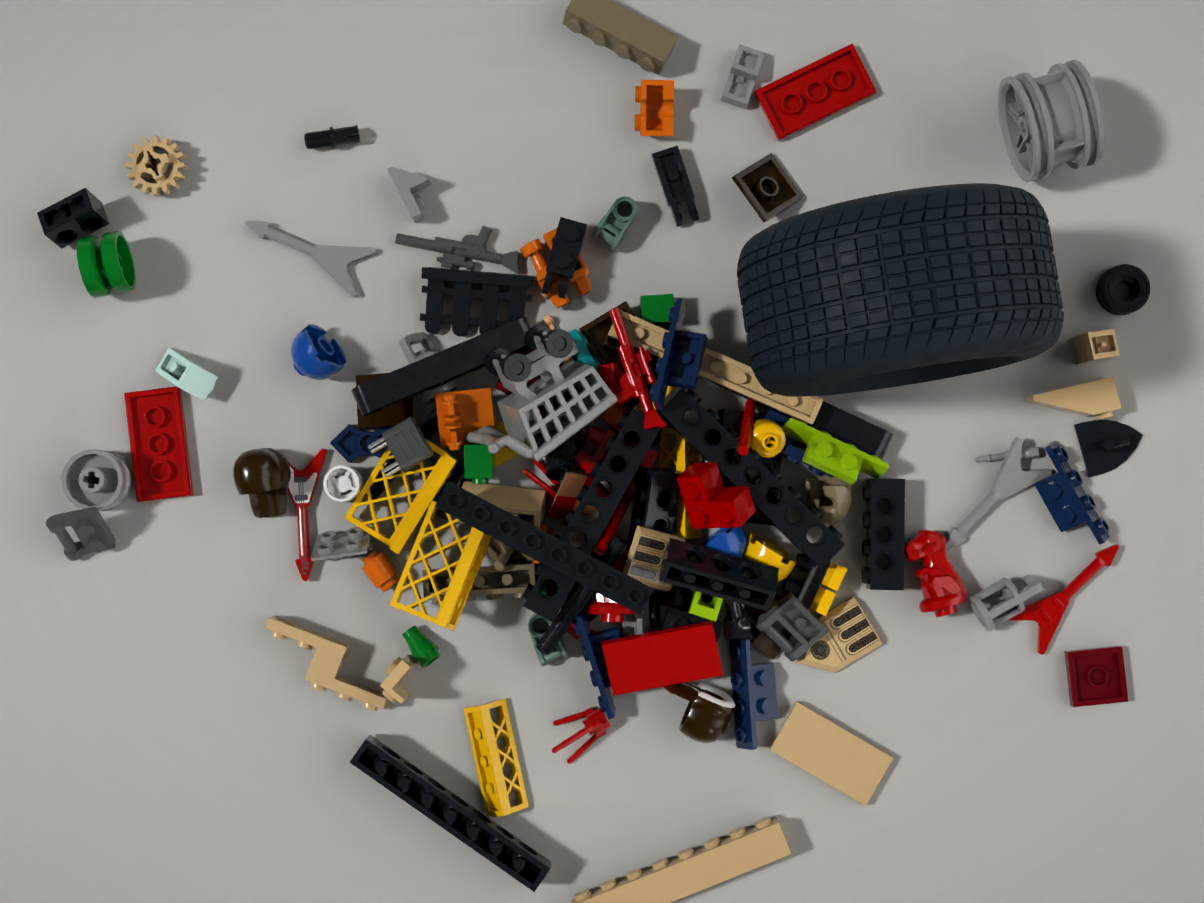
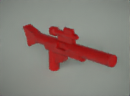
[609,307,666,431]

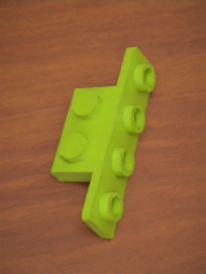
[781,418,889,485]

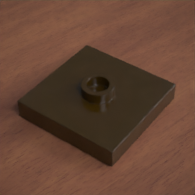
[356,373,414,431]

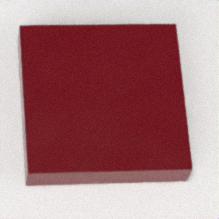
[1064,646,1128,707]

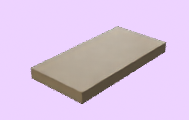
[769,701,893,806]

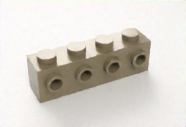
[563,0,678,75]
[422,563,537,603]

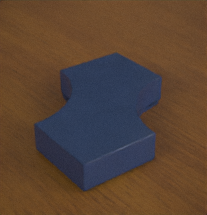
[330,424,393,463]

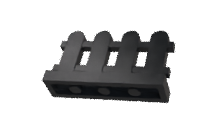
[420,267,534,336]

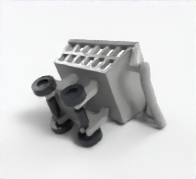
[466,325,617,462]

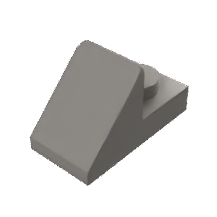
[387,167,432,223]

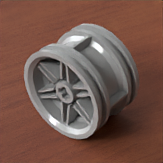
[998,60,1105,182]

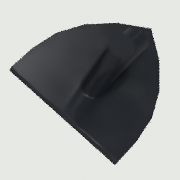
[1074,419,1143,478]

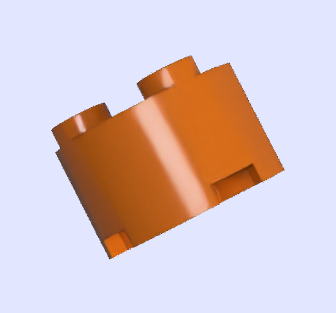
[635,80,674,136]

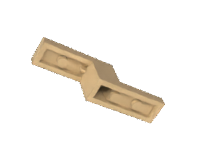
[265,616,388,711]

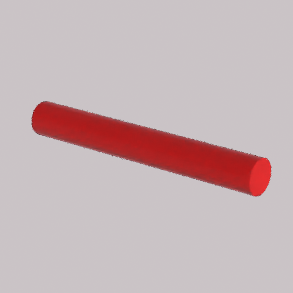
[738,399,756,456]
[594,494,631,555]

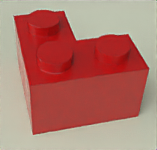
[677,462,756,529]

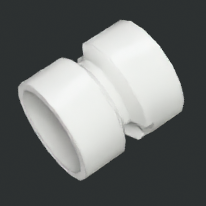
[323,466,365,502]

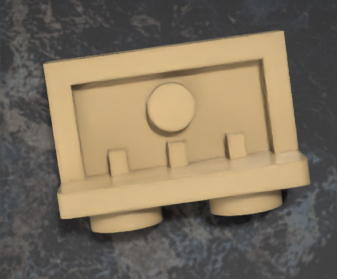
[380,655,416,704]

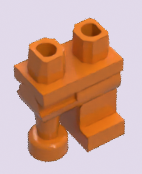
[520,227,592,309]

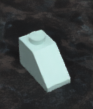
[155,348,218,400]

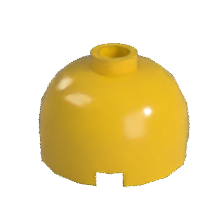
[741,532,797,582]

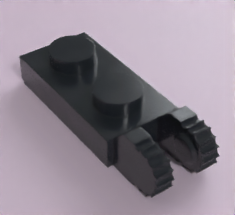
[651,145,699,227]
[542,217,587,299]

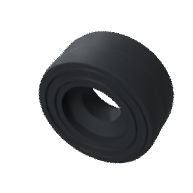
[1096,264,1150,315]

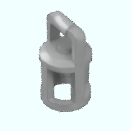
[399,332,459,404]
[968,575,1043,631]

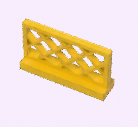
[344,439,461,555]
[389,501,491,631]

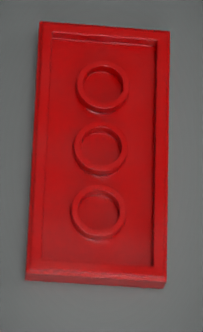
[754,43,877,141]
[124,386,194,502]
[602,621,723,696]

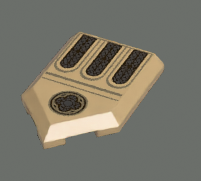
[622,525,686,591]
[797,597,882,673]

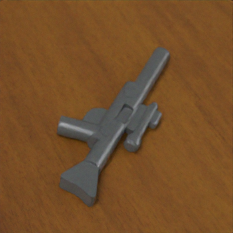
[395,226,519,274]

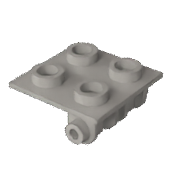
[311,527,374,561]

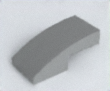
[720,44,765,109]

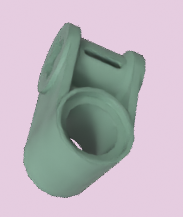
[592,196,637,251]
[528,613,568,667]

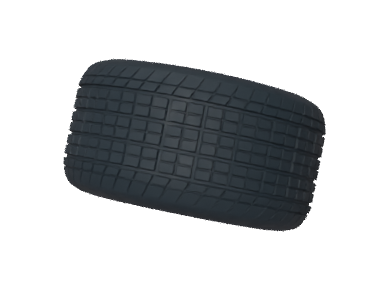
[737,183,1064,397]

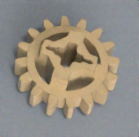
[125,135,188,197]

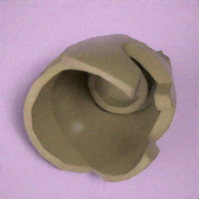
[805,474,852,529]

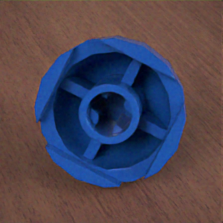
[291,324,346,380]
[703,527,747,558]

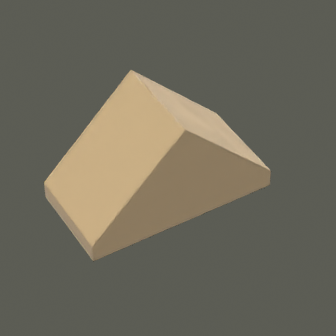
[1072,329,1120,364]

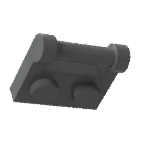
[46,506,116,561]
[754,592,829,662]

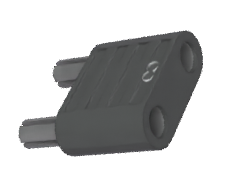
[368,417,434,478]

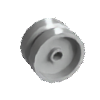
[61,449,134,511]

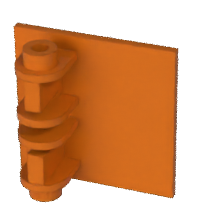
[435,387,495,450]

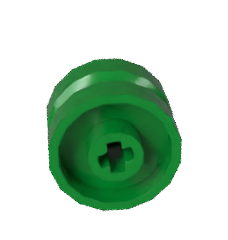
[76,231,136,298]

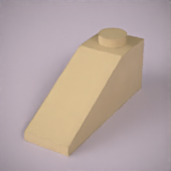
[1026,377,1121,420]

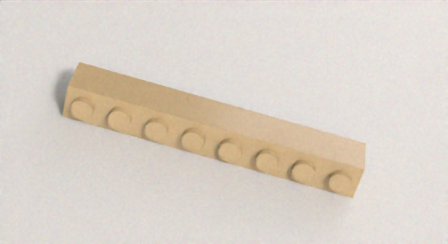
[571,817,791,903]

